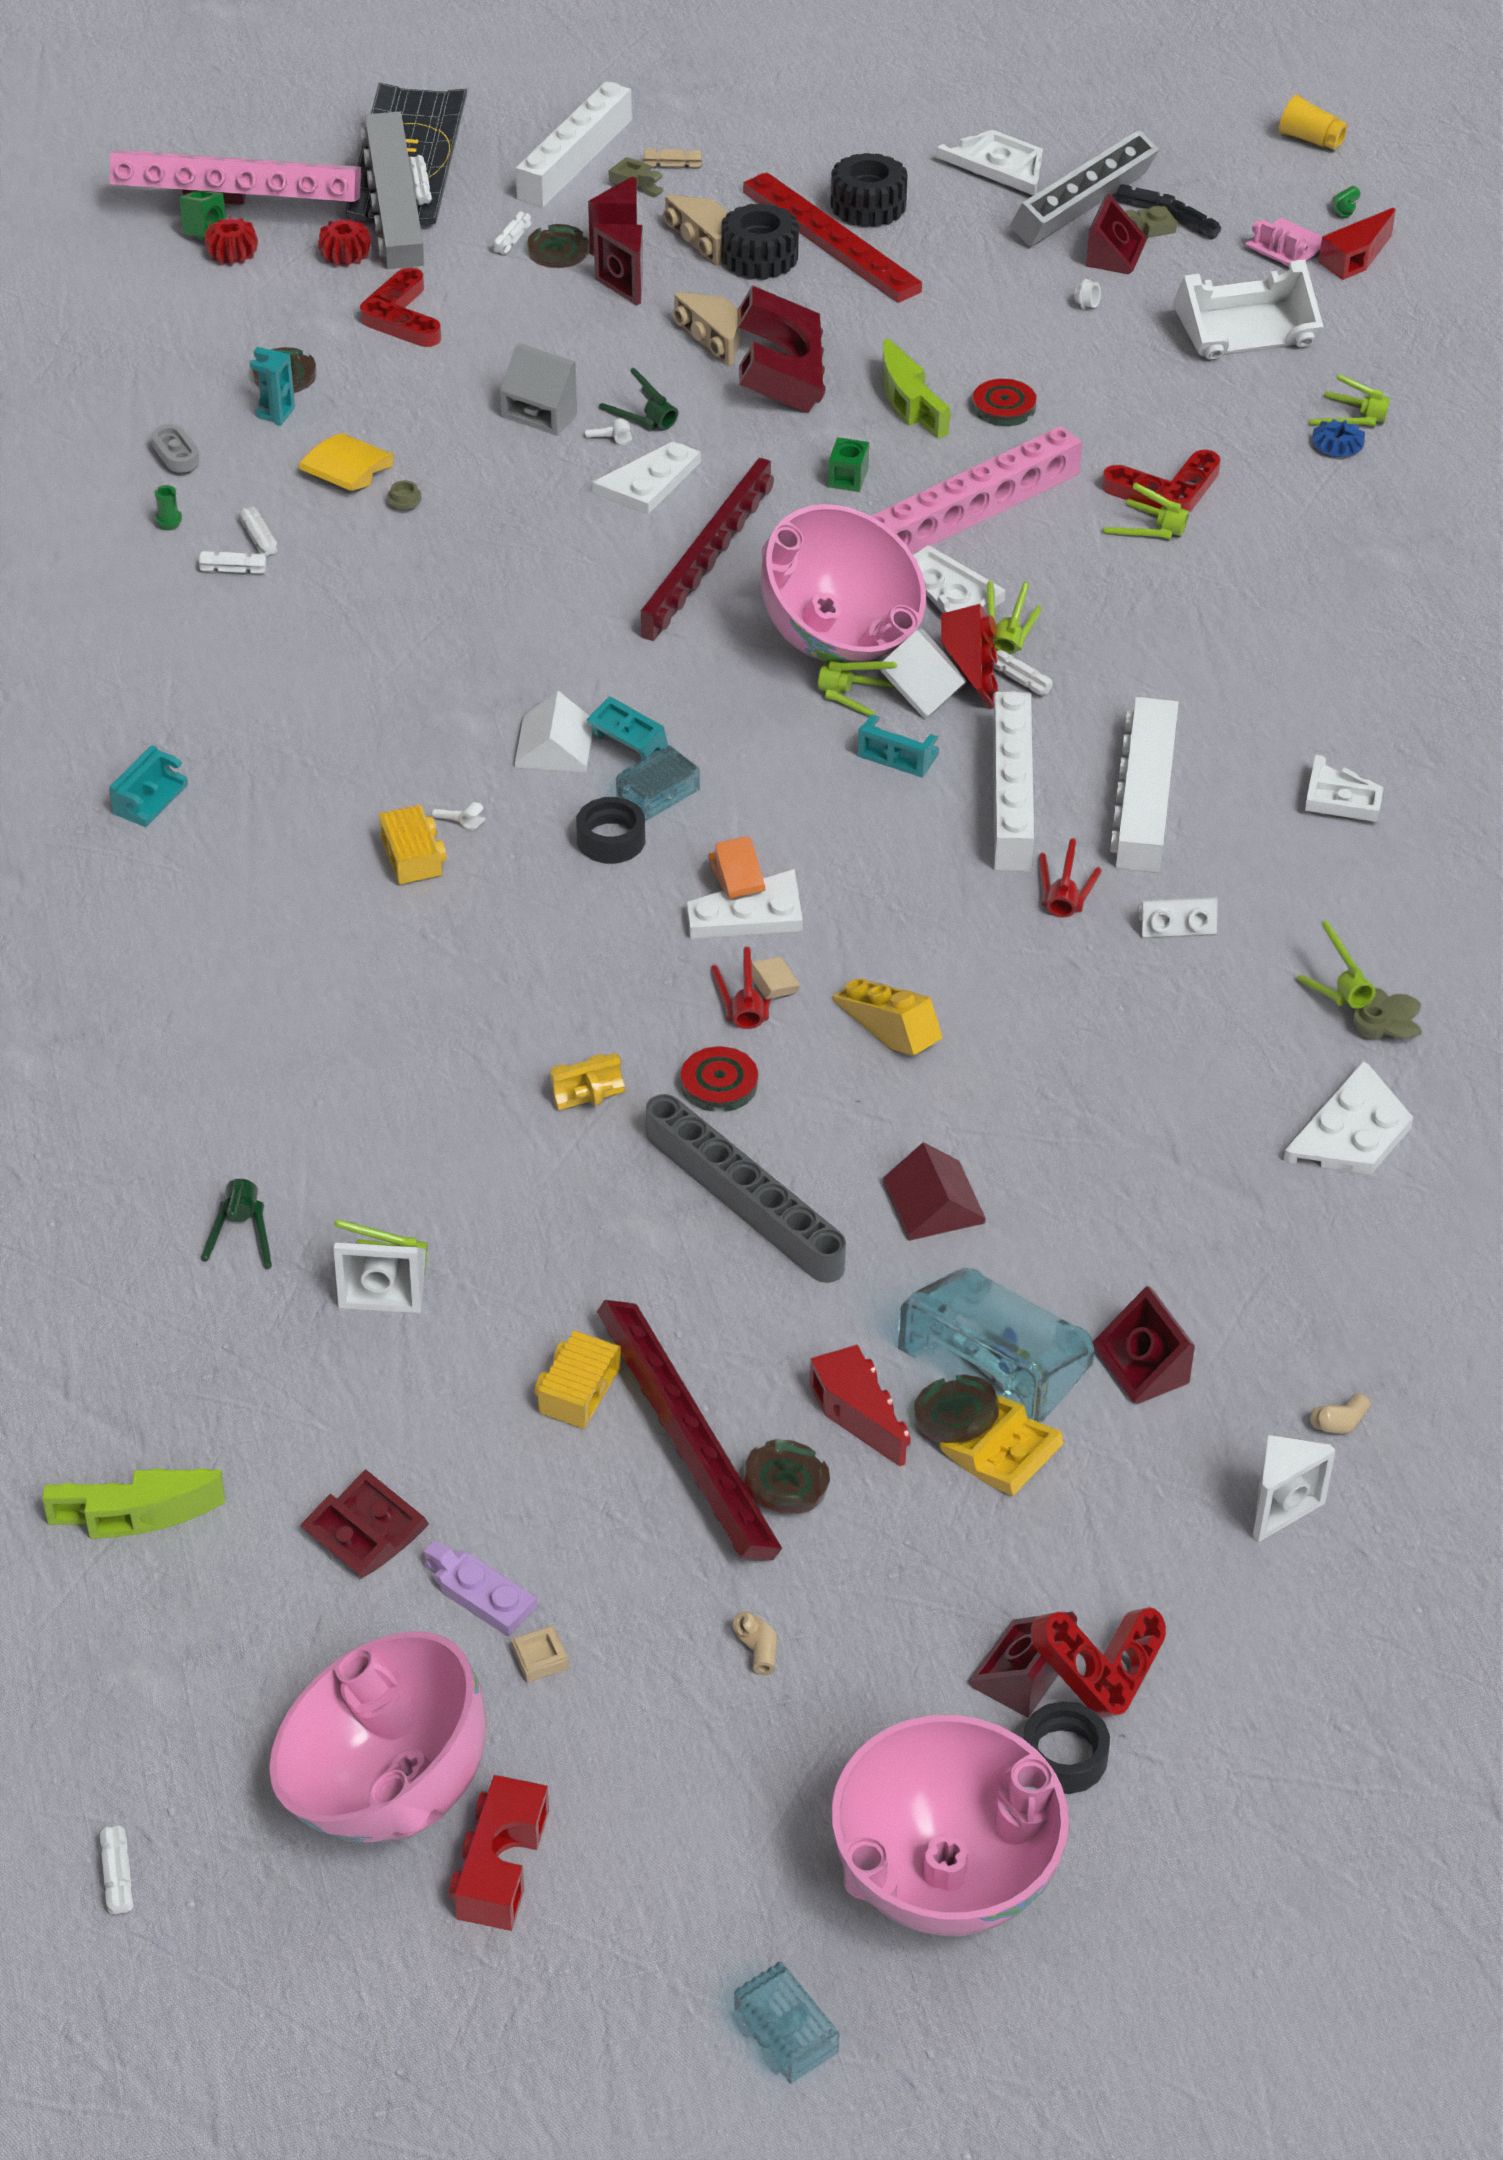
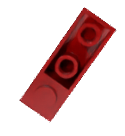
[1319,207,1396,280]
[941,603,998,709]
[810,1344,911,1467]

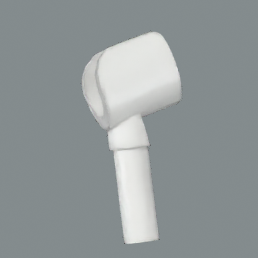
[585,418,632,445]
[432,802,486,831]

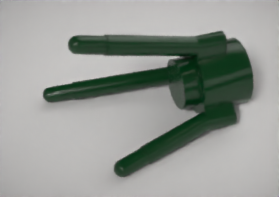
[599,368,679,430]
[201,1179,272,1269]

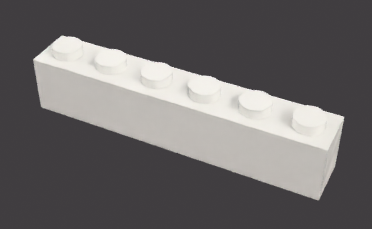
[515,81,632,207]
[993,691,1034,871]
[1110,697,1179,873]

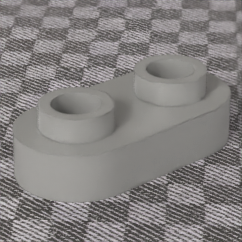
[152,424,199,474]

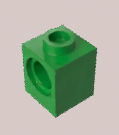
[179,190,226,240]
[828,437,869,492]

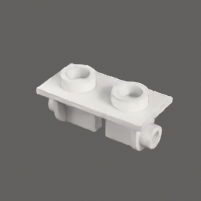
[1138,897,1218,938]

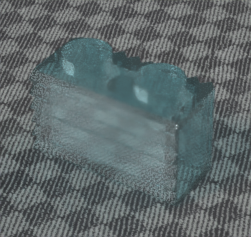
[616,745,700,821]
[732,1962,840,2084]

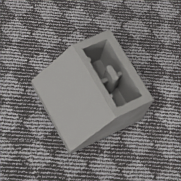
[500,343,577,436]

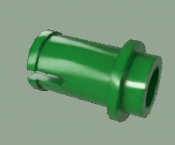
[154,485,182,530]

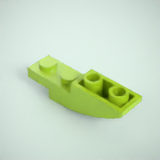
[882,338,951,439]
[42,1468,226,1539]

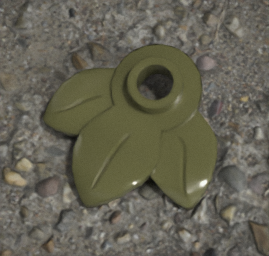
[1353,988,1422,1039]

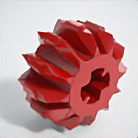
[204,217,258,266]
[318,218,371,267]

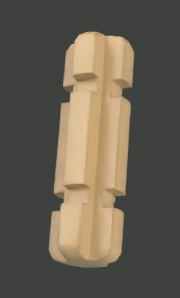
[643,149,702,168]

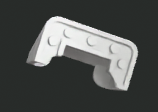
[1174,259,1324,359]

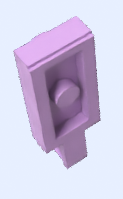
[423,1540,537,1636]

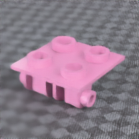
[1245,217,1322,267]

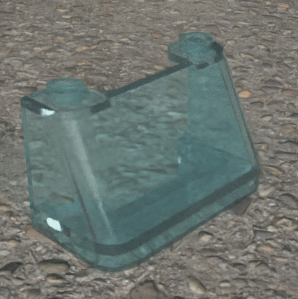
[898,1267,1094,1423]

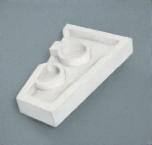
[592,441,701,514]

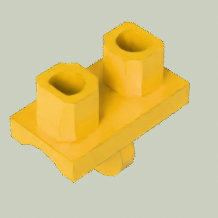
[550,1053,625,1110]

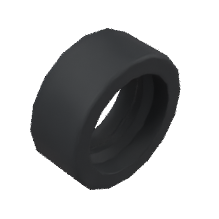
[576,797,646,864]
[1023,1701,1110,1794]

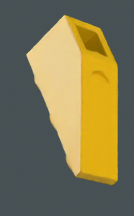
[832,978,943,1056]

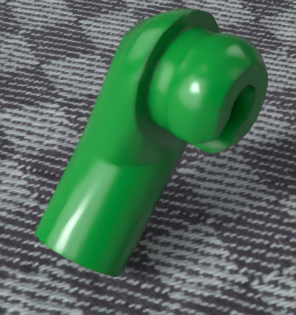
[1332,185,1361,218]

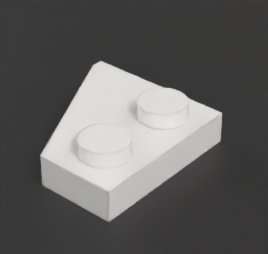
[1305,754,1384,822]

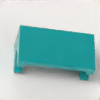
[249,346,295,426]
[587,696,669,767]
[857,714,939,778]
[109,745,188,827]

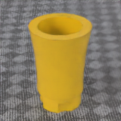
[1279,94,1348,151]

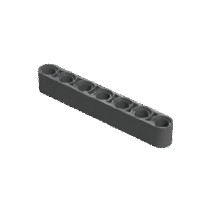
[646,1094,846,1283]

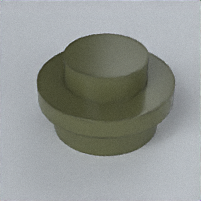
[388,480,422,511]

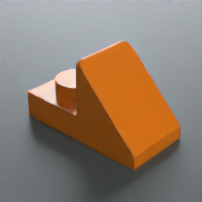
[708,836,765,899]

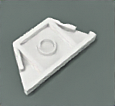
[936,130,1043,195]
[1283,1062,1413,1175]

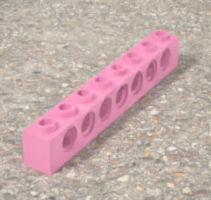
[110,150,361,202]
[871,426,1082,554]

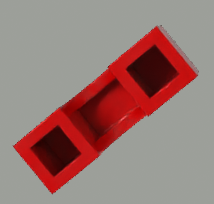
[449,1775,549,1931]

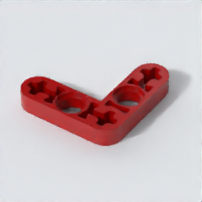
[360,267,441,347]
[1102,449,1221,513]
[1031,1607,1166,1718]

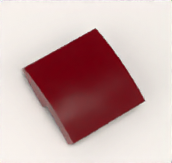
[300,1469,429,1578]

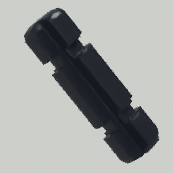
[1116,184,1176,210]
[1168,200,1222,239]

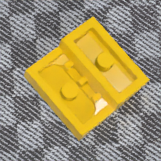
[298,433,394,491]
[940,1392,1064,1496]

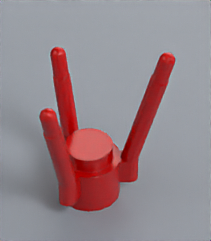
[1039,838,1102,918]
[711,946,772,1029]

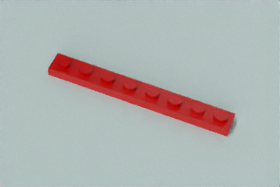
[743,172,922,303]

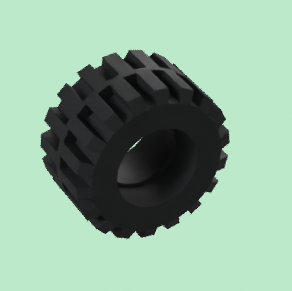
[830,153,908,227]
[721,203,799,279]

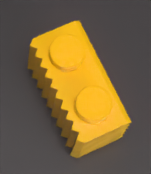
[378,804,447,885]
[534,1330,621,1429]

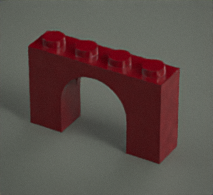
[738,285,826,413]

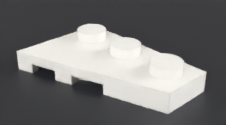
[913,545,1006,613]
[687,869,803,939]

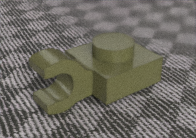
[608,157,663,197]
[1125,206,1177,237]

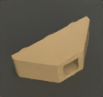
[663,194,728,266]
[673,292,742,367]

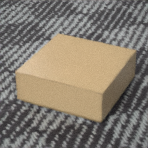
[752,957,800,999]
[511,1625,569,1683]

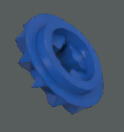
[1312,419,1365,457]

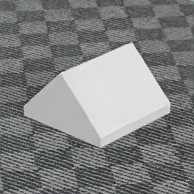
[880,629,969,719]
[515,691,593,772]
[334,1243,426,1313]
[1253,1435,1336,1542]

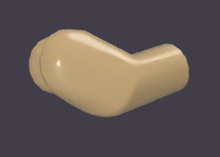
[1310,1393,1371,1434]
[732,1611,777,1675]

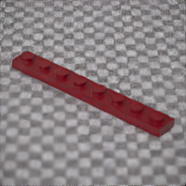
[641,457,774,641]
[597,1299,782,1560]

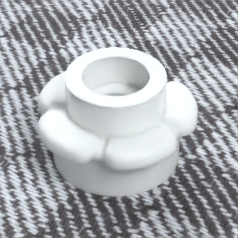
[1074,279,1101,310]

